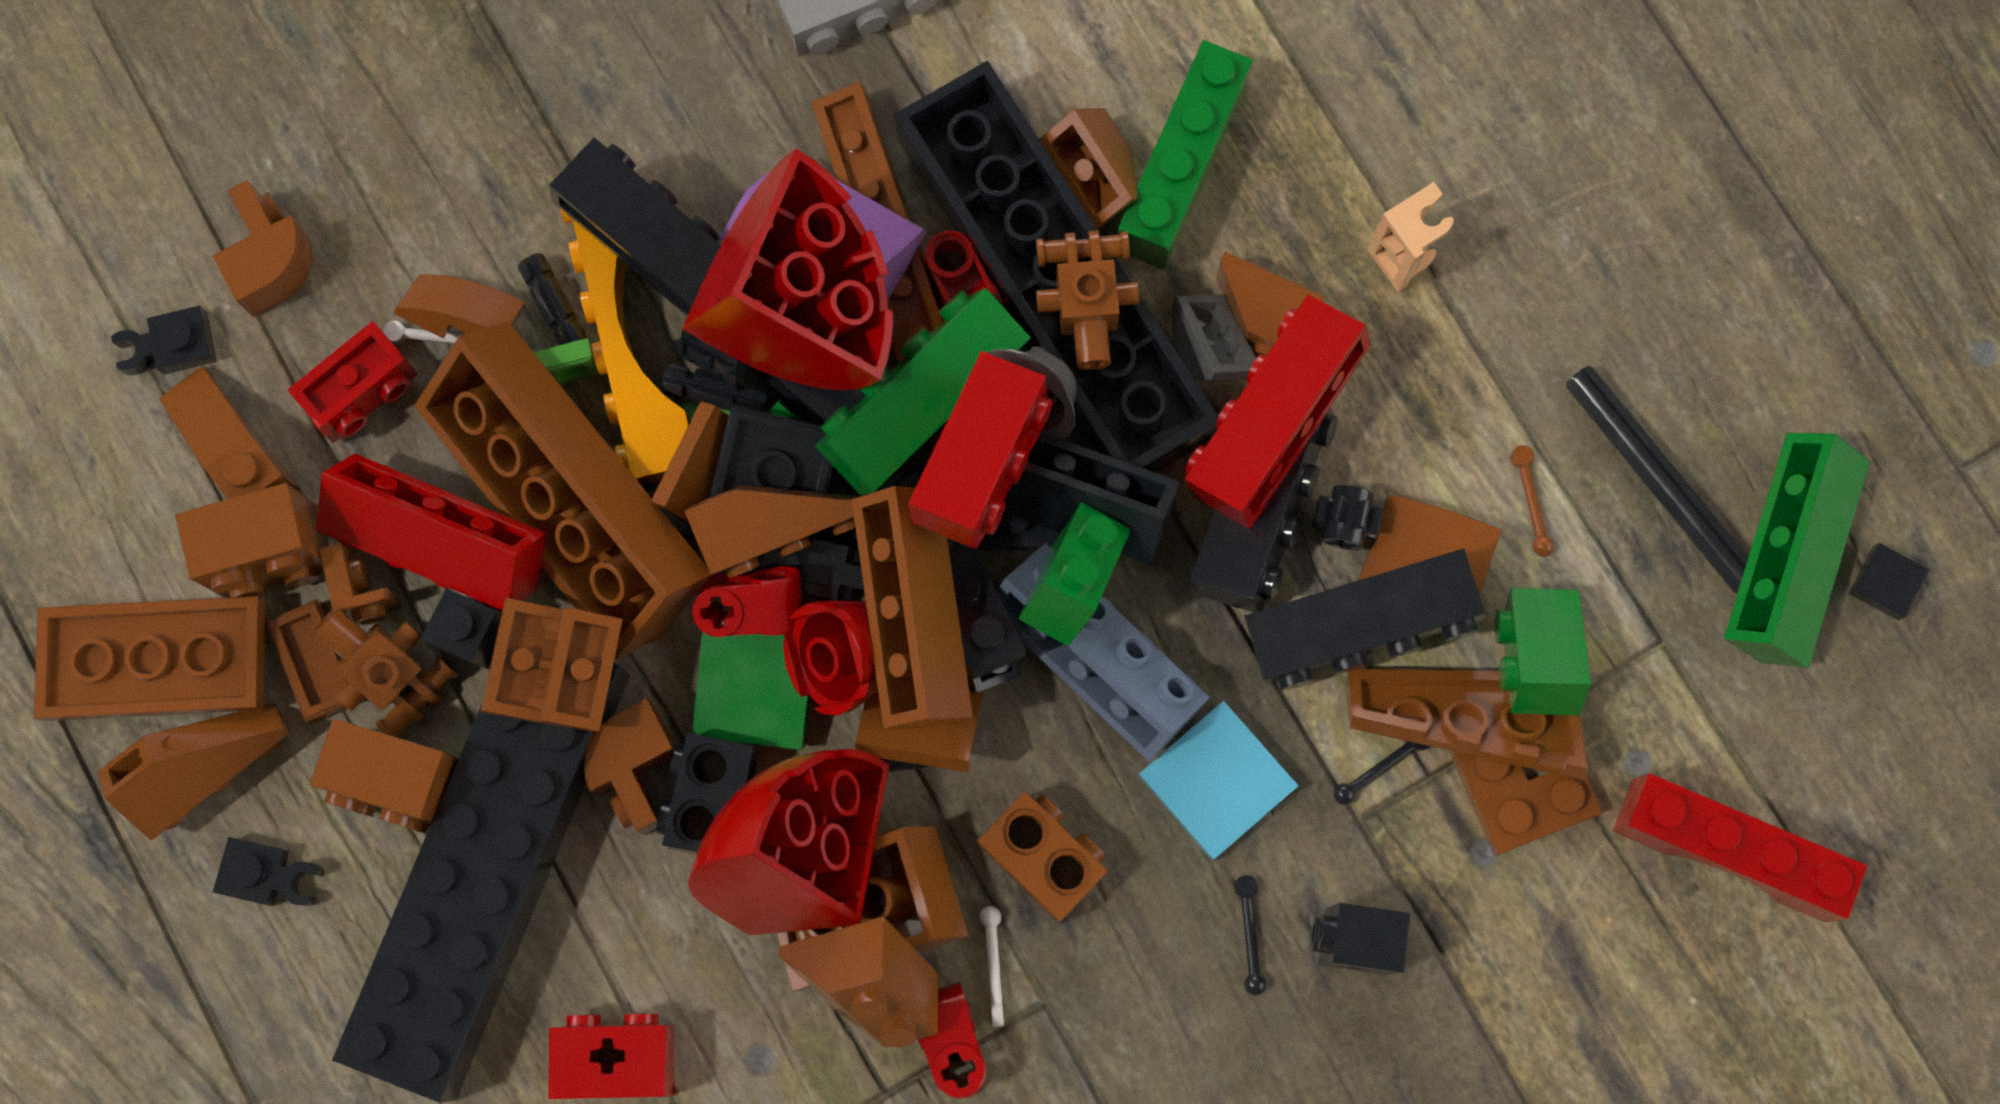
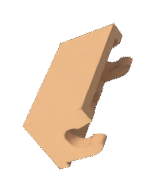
[1367,182,1454,292]

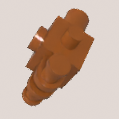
[1036,230,1139,370]
[313,607,459,738]

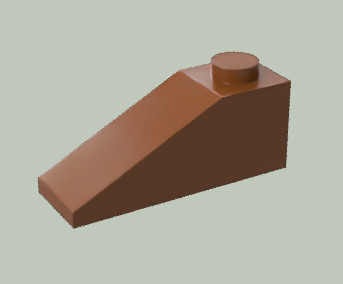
[159,365,301,499]

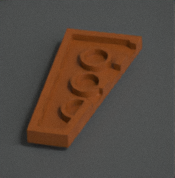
[1346,669,1588,780]

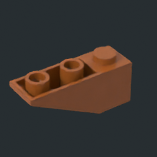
[684,485,861,578]
[97,703,289,841]

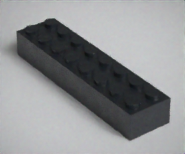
[894,60,1218,473]
[332,663,630,1103]

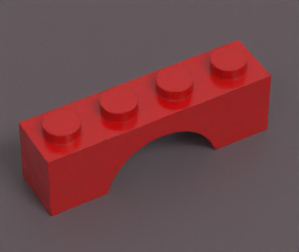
[1612,773,1868,922]

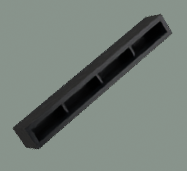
[549,137,913,478]

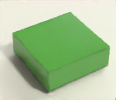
[534,338,599,384]

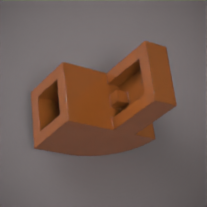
[213,180,312,317]
[584,698,676,836]

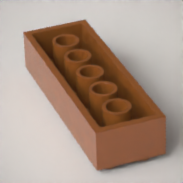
[414,321,712,659]

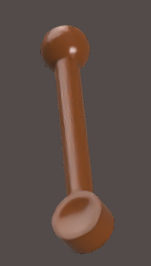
[1510,445,1554,557]

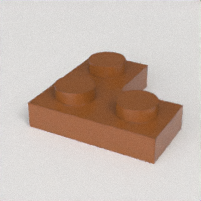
[1449,751,1603,856]

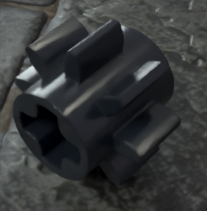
[1312,485,1384,551]

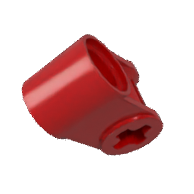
[925,230,1007,311]
[692,566,804,637]
[918,981,986,1099]

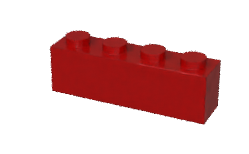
[1184,294,1371,530]
[316,453,546,610]

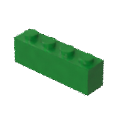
[1117,40,1253,270]
[815,288,1031,495]
[1724,433,1870,669]

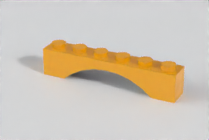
[560,171,691,487]

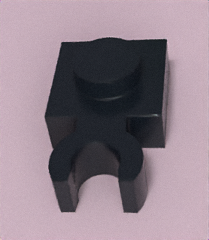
[111,305,217,375]
[212,837,324,906]

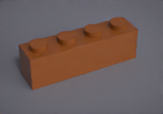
[852,486,973,729]

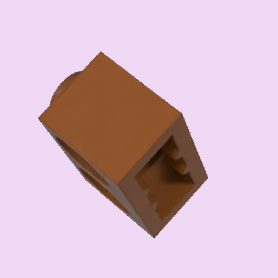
[977,791,1108,924]

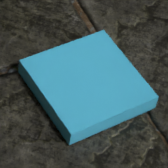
[1138,700,1298,861]

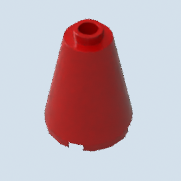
[783,601,878,716]

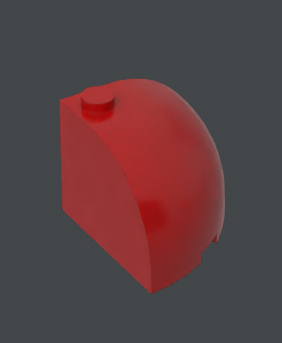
[682,148,893,390]
[688,748,889,936]

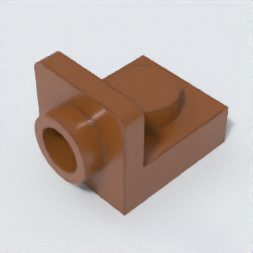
[319,543,401,626]

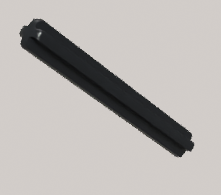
[1566,366,1748,594]

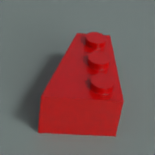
[908,351,1053,550]

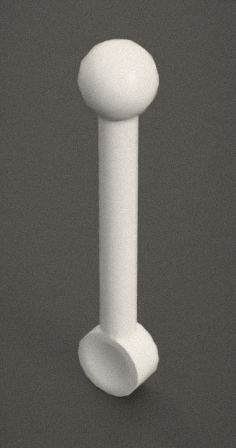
[383,320,466,344]
[979,906,1004,1027]

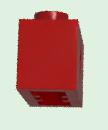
[548,1014,674,1099]

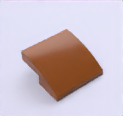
[1357,494,1502,595]
[480,598,623,732]
[855,690,984,773]

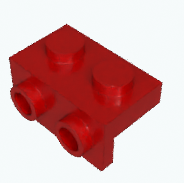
[287,321,419,443]

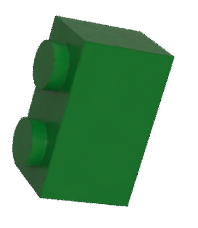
[1018,502,1131,647]
[1494,588,1591,716]

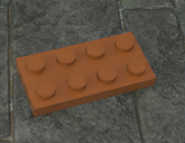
[34,596,265,721]

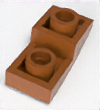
[394,274,525,339]

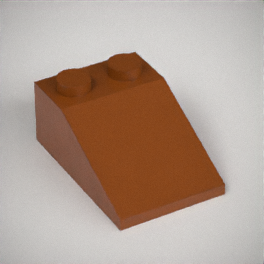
[777,826,969,992]

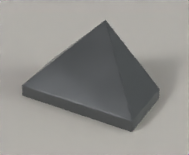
[1172,295,1256,380]

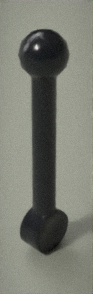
[1333,741,1430,805]
[1234,875,1267,996]

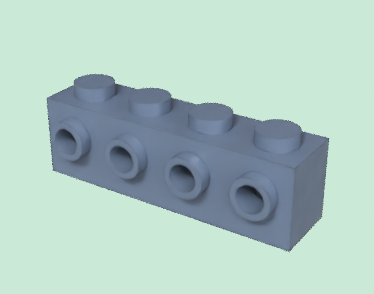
[997,543,1210,762]

